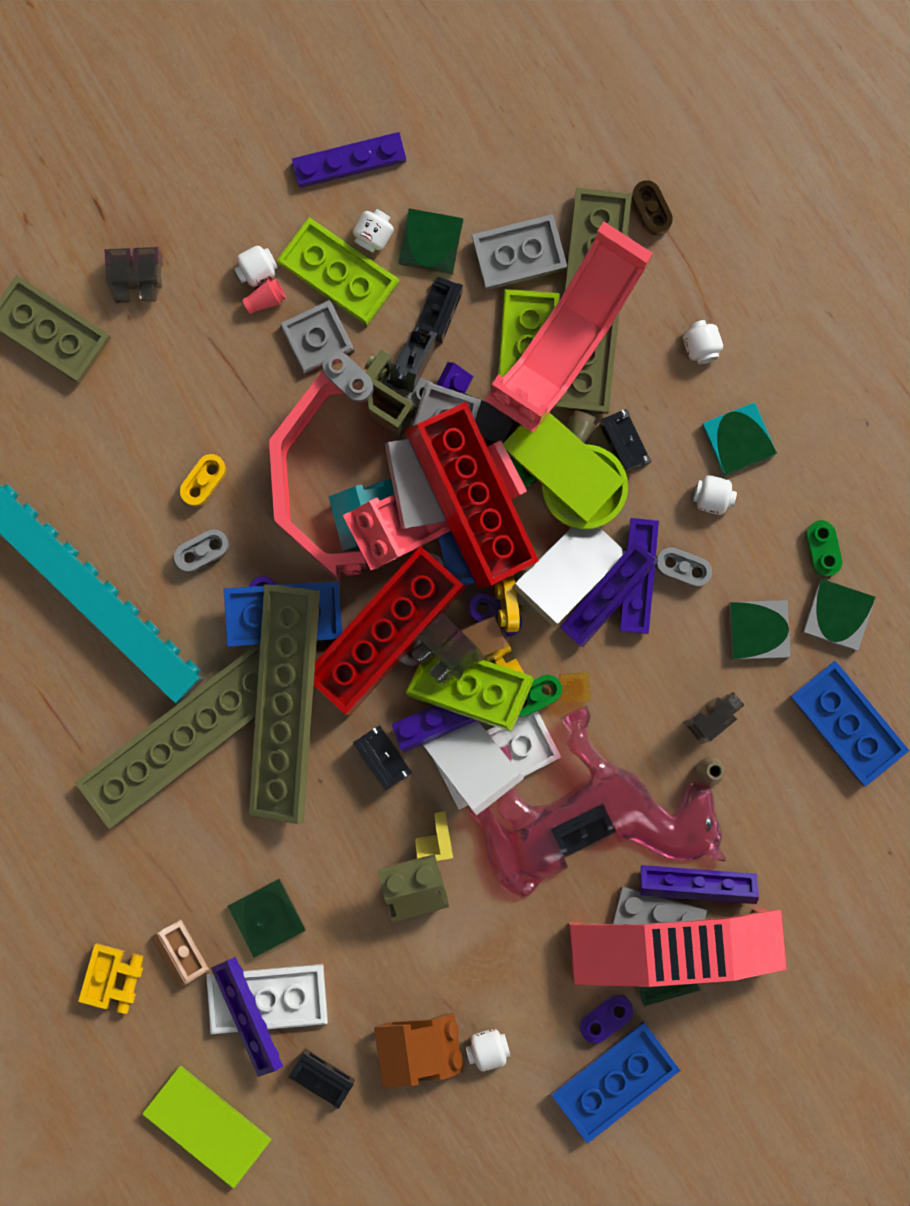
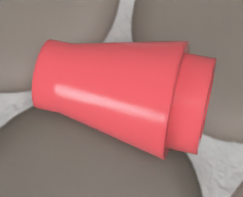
[242,279,286,314]

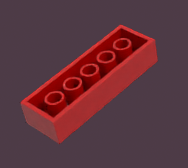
[405,402,539,588]
[313,546,467,715]

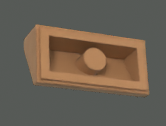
[444,615,508,658]
[151,920,209,988]

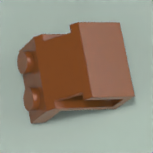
[374,1013,463,1087]

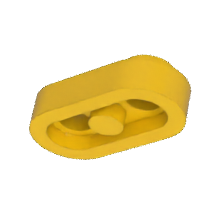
[180,454,227,507]
[495,576,520,632]

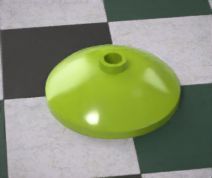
[542,444,628,530]

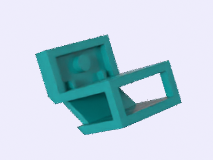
[328,479,394,551]

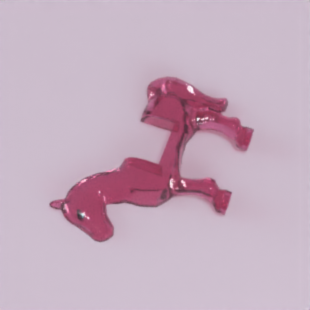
[469,706,726,897]

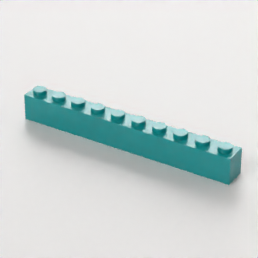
[0,483,204,704]

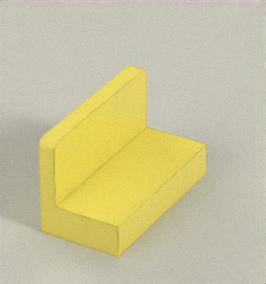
[415,811,453,861]

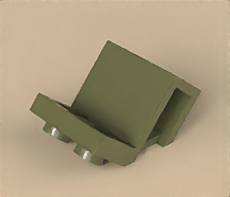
[364,349,415,439]
[377,854,449,922]

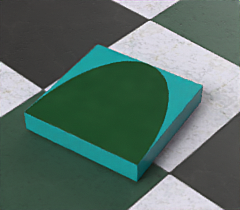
[702,402,777,476]

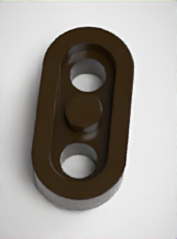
[632,180,673,236]

